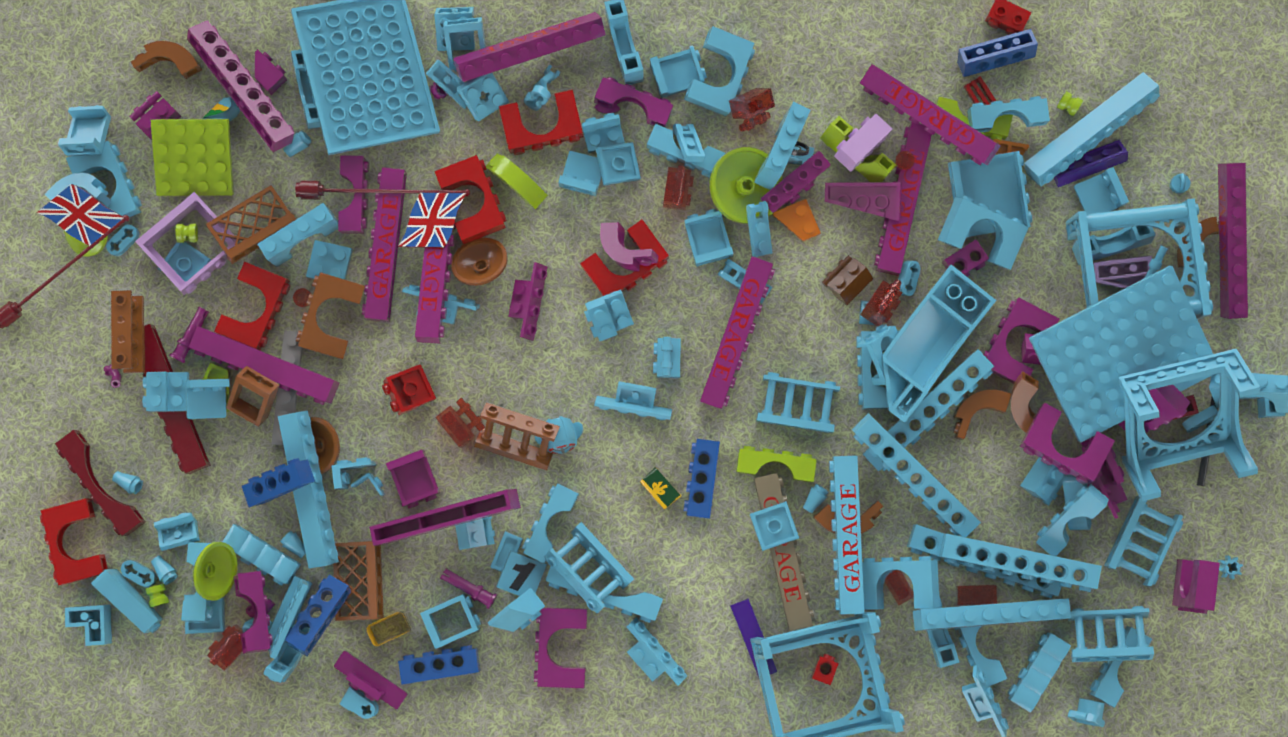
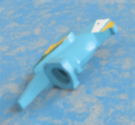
[202,97,254,121]

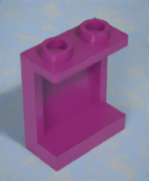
[386,449,440,509]

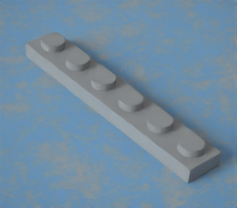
[271,330,303,446]

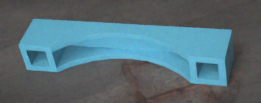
[545,563,663,623]

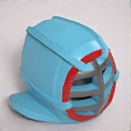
[534,416,583,454]

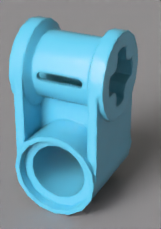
[339,686,379,719]

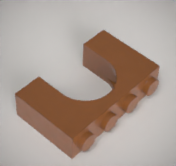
[295,272,365,359]

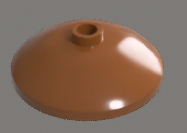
[451,238,508,286]
[310,417,340,474]

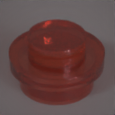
[895,151,915,170]
[293,288,311,307]

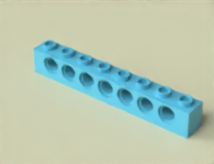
[863,349,994,471]
[852,413,981,538]
[907,524,1062,599]
[939,534,1102,592]

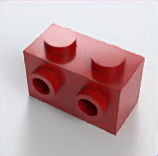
[985,0,1032,35]

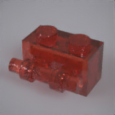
[729,88,775,132]
[663,166,694,211]
[860,279,903,327]
[435,398,485,449]
[207,624,244,671]

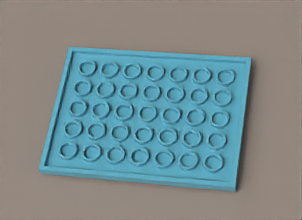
[291,0,440,155]
[1029,266,1214,442]

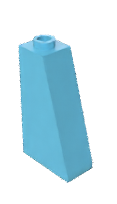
[91,569,163,633]

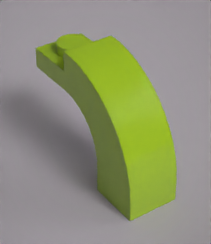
[486,153,548,210]

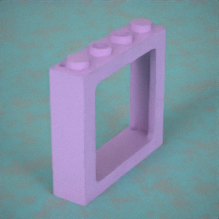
[135,192,240,295]

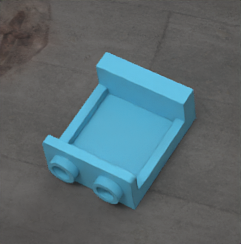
[650,45,707,98]
[58,105,111,156]
[684,209,733,266]

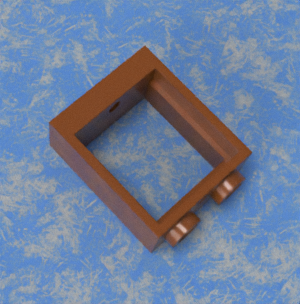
[226,366,279,427]

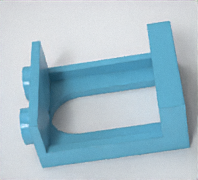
[857,324,898,385]

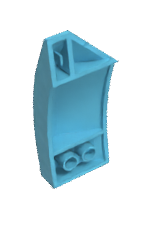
[882,265,997,423]

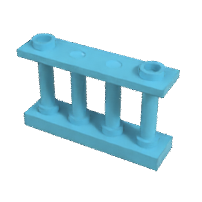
[756,372,840,433]
[1104,496,1183,587]
[544,522,634,614]
[1068,606,1154,662]

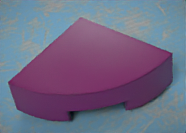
[594,104,621,114]

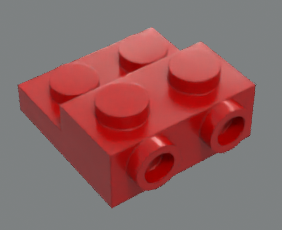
[382,364,436,416]

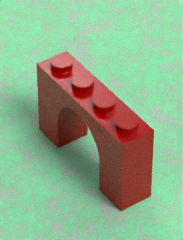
[499,89,584,155]
[434,155,507,245]
[580,219,669,296]
[214,261,291,351]
[40,498,108,586]

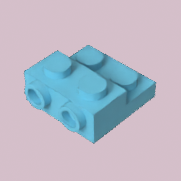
[584,289,634,341]
[142,372,189,412]

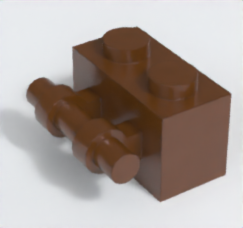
[822,255,874,305]

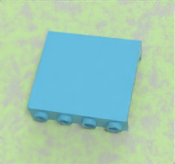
[948,151,1032,238]

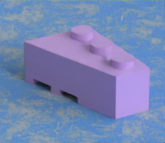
[834,114,892,172]
[1093,256,1152,289]

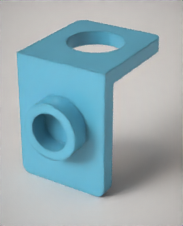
[351,472,386,496]

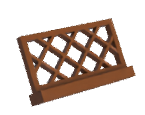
[206,185,296,264]
[333,541,384,621]

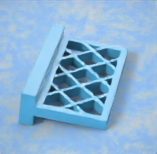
[268,575,312,659]

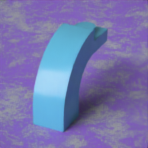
[45,173,112,207]
[263,624,310,683]

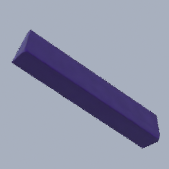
[1054,139,1128,188]
[730,598,778,677]

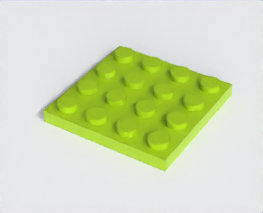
[151,119,234,196]

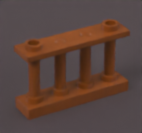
[111,290,145,373]
[474,402,560,471]

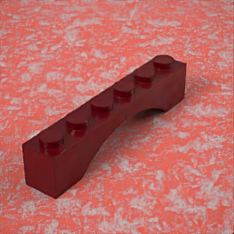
[55,430,146,536]

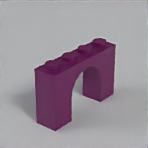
[983,297,1060,384]
[1118,384,1190,434]
[1020,403,1115,485]
[1172,559,1220,614]
[534,607,588,688]

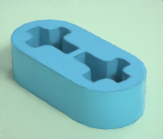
[106,225,139,256]
[896,260,921,296]
[1182,406,1218,433]
[121,560,157,587]

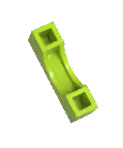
[936,97,1013,140]
[820,116,896,182]
[736,446,817,482]

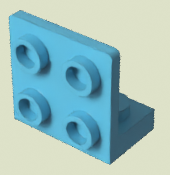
[434,7,475,51]
[582,113,625,153]
[558,151,601,197]
[1074,167,1129,214]
[186,379,230,419]
[332,457,376,490]

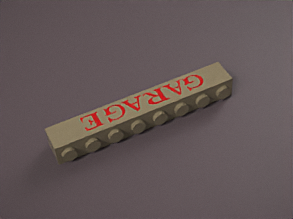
[754,473,815,631]

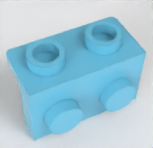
[154,513,200,551]

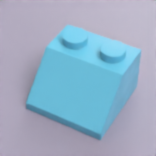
[488,588,545,632]

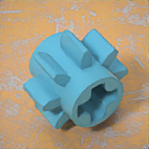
[1218,555,1243,579]

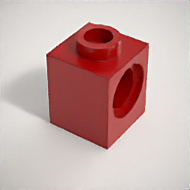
[811,653,839,686]

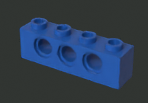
[957,29,1038,77]
[683,439,720,519]
[242,458,315,508]
[285,574,351,657]
[398,645,481,685]

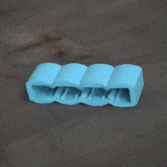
[222,524,301,586]
[1008,632,1071,713]

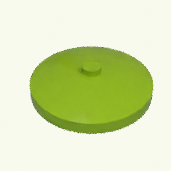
[710,147,783,224]

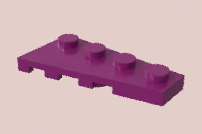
[824,182,902,221]

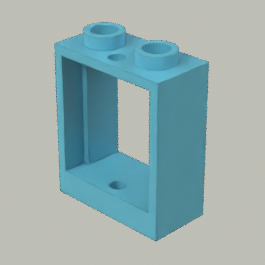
[443,17,486,72]
[420,594,481,649]

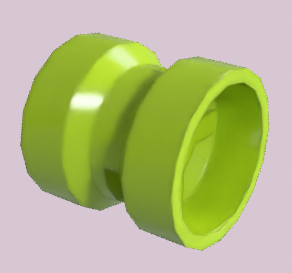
[1057,91,1083,117]
[175,224,198,243]
[145,584,169,608]

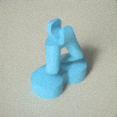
[524,65,560,111]

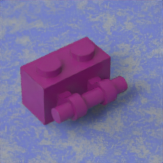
[129,91,182,140]

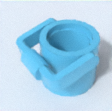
[1067,698,1105,727]

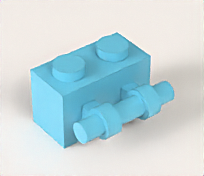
[653,337,681,378]
[1020,457,1066,506]
[455,516,495,550]

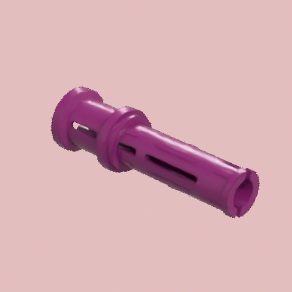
[169,306,210,364]
[440,568,498,609]

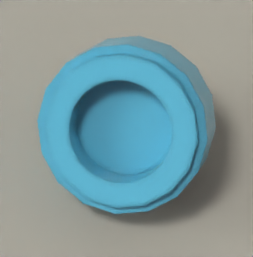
[1170,173,1191,194]

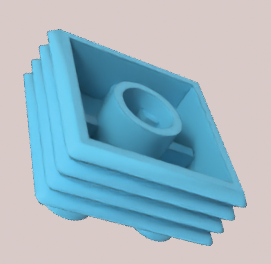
[457,73,509,121]

